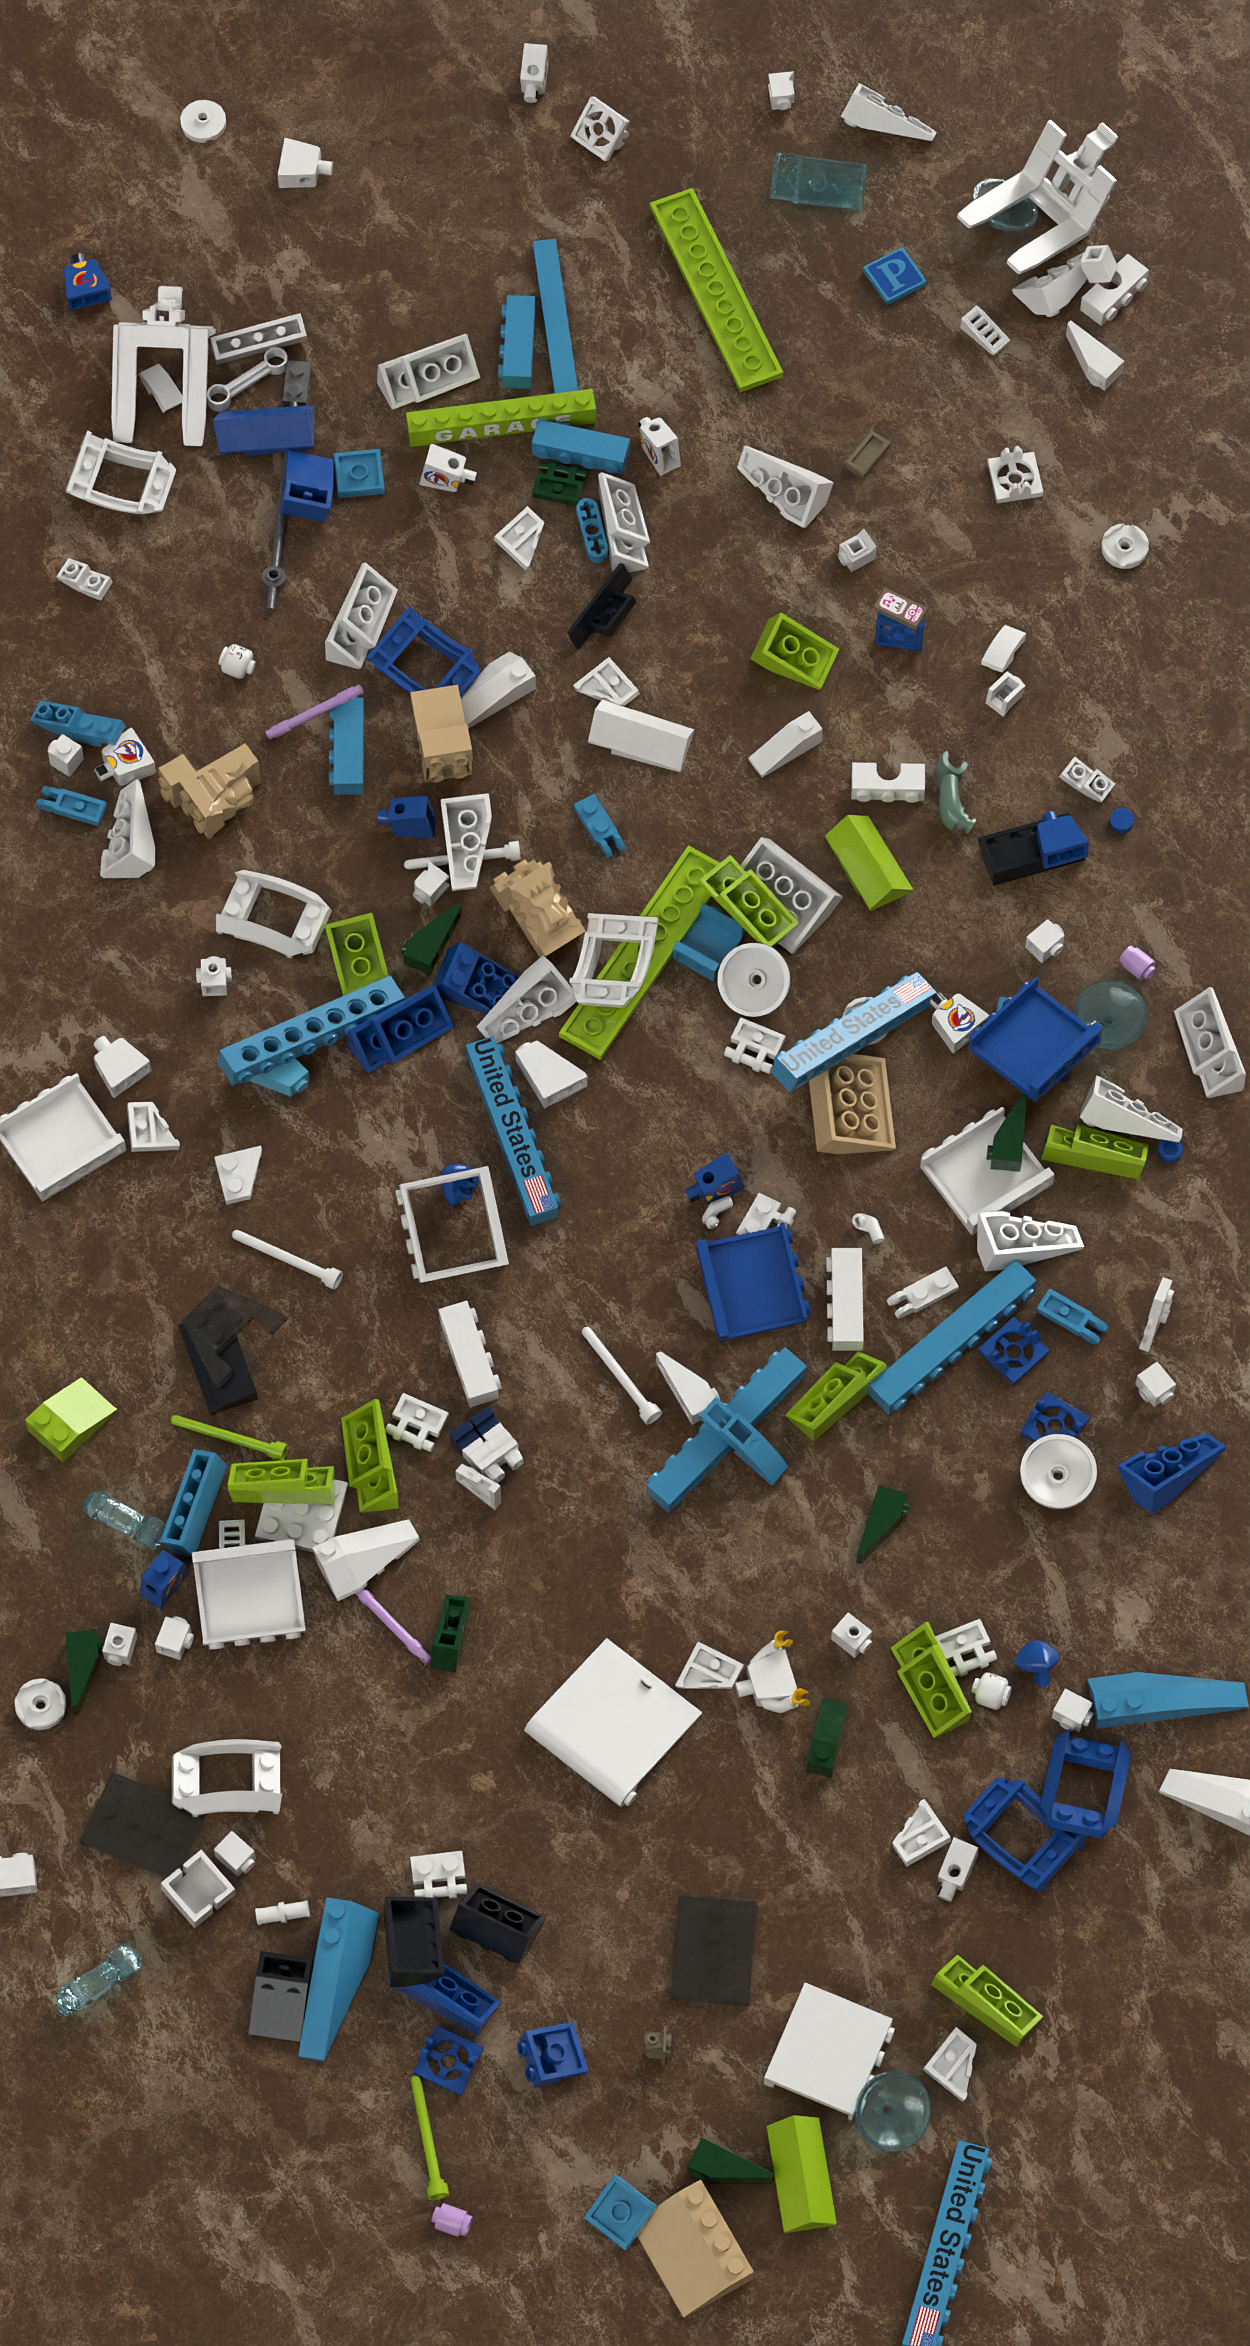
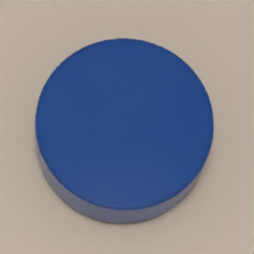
[1109,808,1134,833]
[1157,1140,1183,1164]

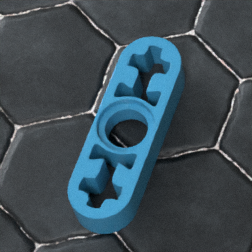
[576,498,608,563]

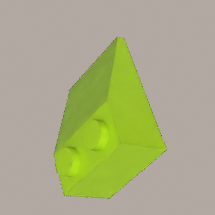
[750,612,839,690]
[324,912,389,996]
[25,1377,117,1463]

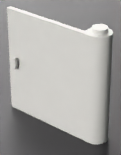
[524,1638,702,1807]

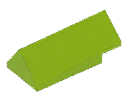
[825,815,913,911]
[698,855,799,948]
[1041,1123,1149,1179]
[785,1351,887,1441]
[341,1399,399,1513]
[228,1459,335,1505]
[891,1622,972,1738]
[931,1954,1043,2047]
[766,2115,837,2234]

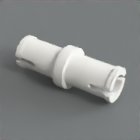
[255,1900,310,1925]

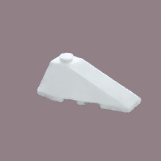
[841,83,937,141]
[1012,252,1087,317]
[737,446,834,528]
[460,652,536,729]
[100,779,155,878]
[441,793,492,891]
[477,956,577,1043]
[1080,1075,1183,1142]
[977,1211,1084,1271]
[312,1519,420,1601]
[1159,1769,1250,1836]

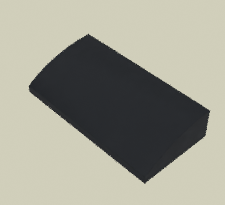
[978,813,1085,886]
[178,1304,258,1415]
[383,1897,445,1987]

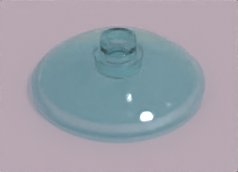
[972,178,1038,233]
[1073,980,1147,1049]
[855,2071,931,2152]

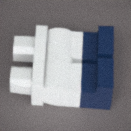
[449,1406,524,1483]

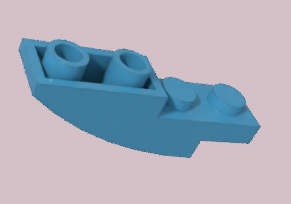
[30,700,126,747]
[698,1397,788,1486]

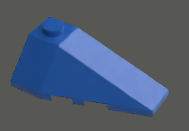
[1118,1433,1226,1514]

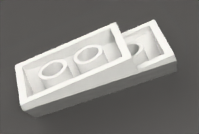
[377,334,480,409]
[598,472,650,573]
[325,562,398,669]
[588,700,694,772]
[1174,987,1246,1098]

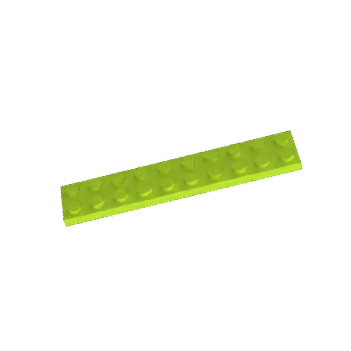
[650,188,783,393]
[559,845,719,1060]

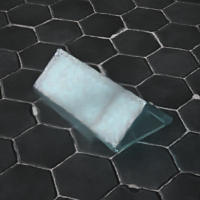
[770,152,867,211]

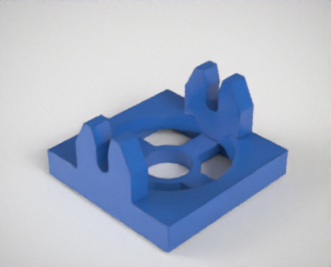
[875,614,925,651]
[978,1317,1050,1386]
[1020,1392,1090,1442]
[413,2026,484,2096]

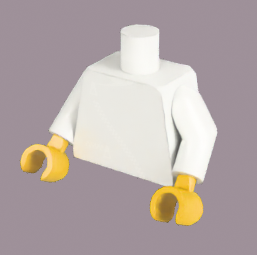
[735,1631,810,1713]

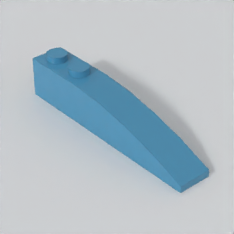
[1087,1672,1249,1729]
[298,1898,379,2062]

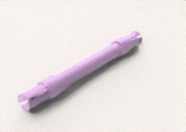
[266,684,363,740]
[355,1588,432,1665]

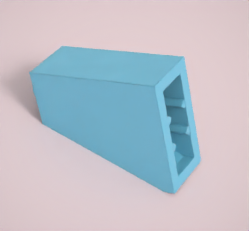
[246,1050,310,1097]

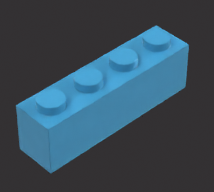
[498,295,535,389]
[532,419,630,474]
[329,698,364,795]
[160,1449,227,1557]

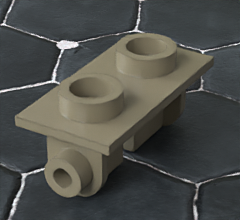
[645,2026,671,2066]

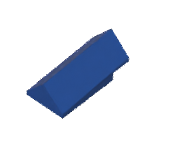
[213,405,315,456]
[347,984,454,1073]
[387,1963,501,2036]

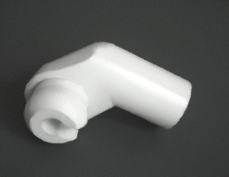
[702,1196,733,1229]
[852,1213,885,1244]

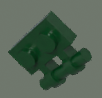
[532,461,587,506]

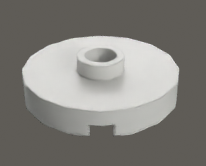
[180,100,226,143]
[1101,524,1149,569]
[15,1678,67,1730]

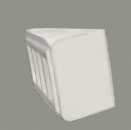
[960,305,1010,356]
[219,1520,245,1549]

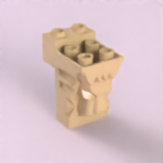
[410,685,473,783]
[158,743,261,840]
[489,859,585,958]

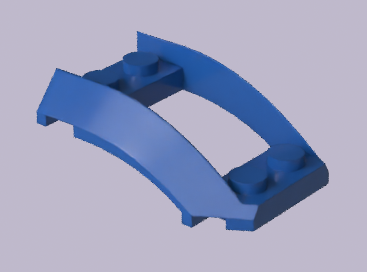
[366,606,480,695]
[1039,1729,1131,1838]
[963,1778,1087,1891]

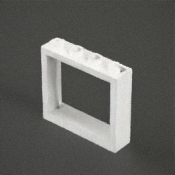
[395,1166,509,1283]

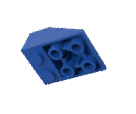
[278,450,334,522]
[433,942,520,1015]

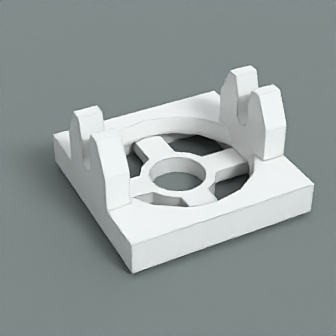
[570,97,630,161]
[987,446,1043,503]

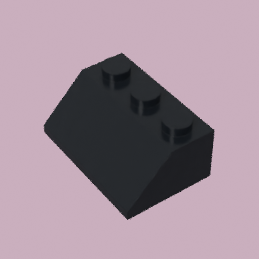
[449,1883,546,1964]

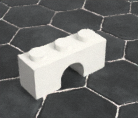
[1080,254,1149,326]
[851,762,925,803]

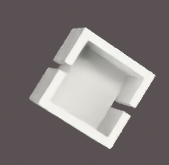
[161,1850,235,1929]

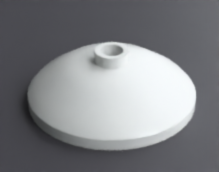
[718,943,790,1017]
[1020,1434,1097,1509]

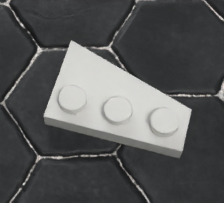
[1139,1277,1174,1352]

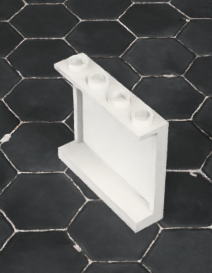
[0,1073,127,1202]
[920,1107,1055,1235]
[192,1539,306,1650]
[764,1983,895,2121]

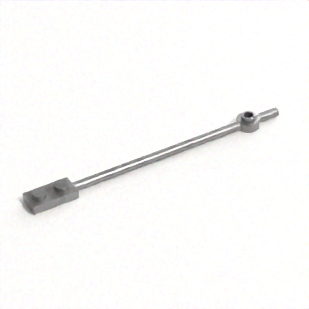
[262,360,311,612]

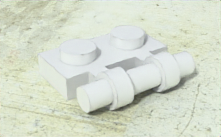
[724,1018,786,1074]
[736,1193,796,1236]
[385,1393,449,1452]
[935,1619,997,1677]
[410,1851,467,1899]

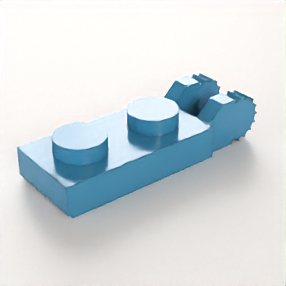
[36,786,107,827]
[573,794,626,858]
[1036,1289,1108,1345]

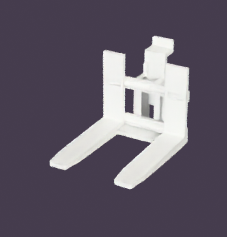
[957,120,1118,274]
[111,286,216,446]

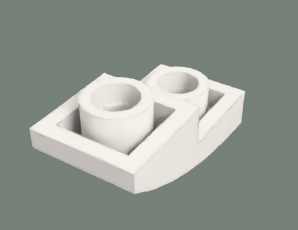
[138,364,182,413]
[57,558,113,601]
[981,625,1026,673]
[1059,757,1115,803]

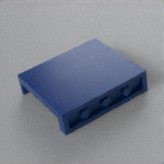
[969,977,1103,1102]
[695,1222,811,1342]

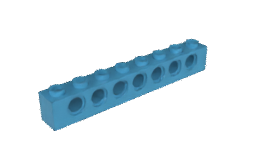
[218,976,405,1086]

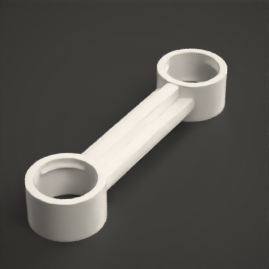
[207,347,288,411]

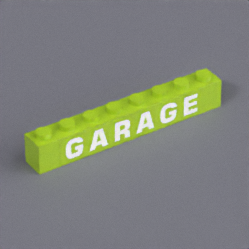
[406,389,596,447]

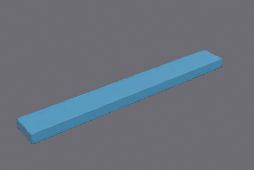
[533,239,578,394]

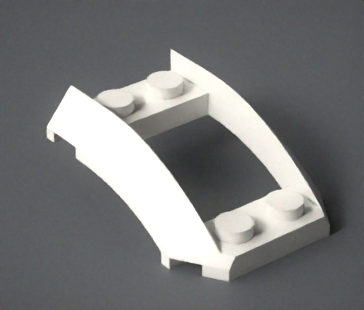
[65,431,176,514]
[216,870,332,959]
[569,913,658,1008]
[172,1739,282,1817]

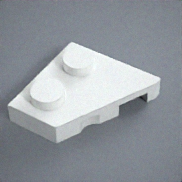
[494,506,544,571]
[573,657,640,707]
[127,1102,180,1152]
[215,1146,262,1205]
[455,1464,501,1510]
[675,1642,744,1689]
[892,1799,951,1867]
[923,2027,977,2102]

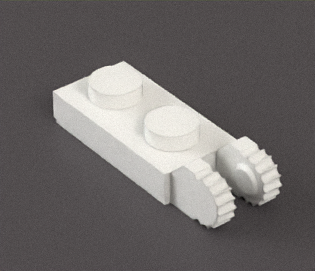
[887,1267,959,1319]

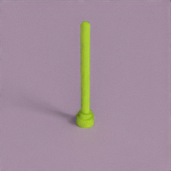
[171,1415,288,1461]
[411,2075,449,2200]

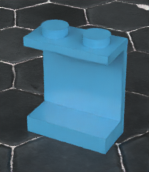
[672,903,745,981]

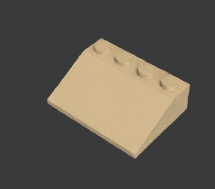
[809,1054,896,1154]
[637,2180,754,2318]

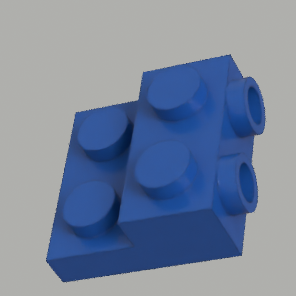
[517,2022,589,2088]

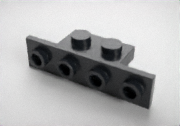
[567,563,636,649]

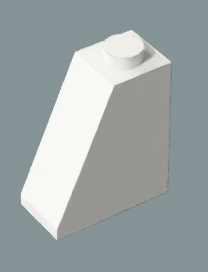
[515,1041,587,1109]

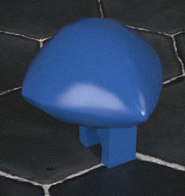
[441,1164,479,1206]
[1014,1640,1060,1687]

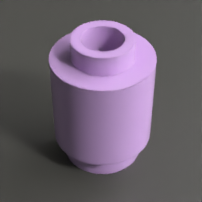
[1119,946,1156,981]
[431,2203,473,2237]

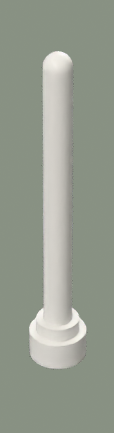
[404,841,521,869]
[232,1230,343,1290]
[582,1327,662,1425]

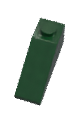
[401,904,462,975]
[986,1094,1027,1172]
[856,1485,911,1564]
[431,1594,471,1672]
[65,1629,104,1714]
[807,1699,848,1778]
[687,2138,773,2184]

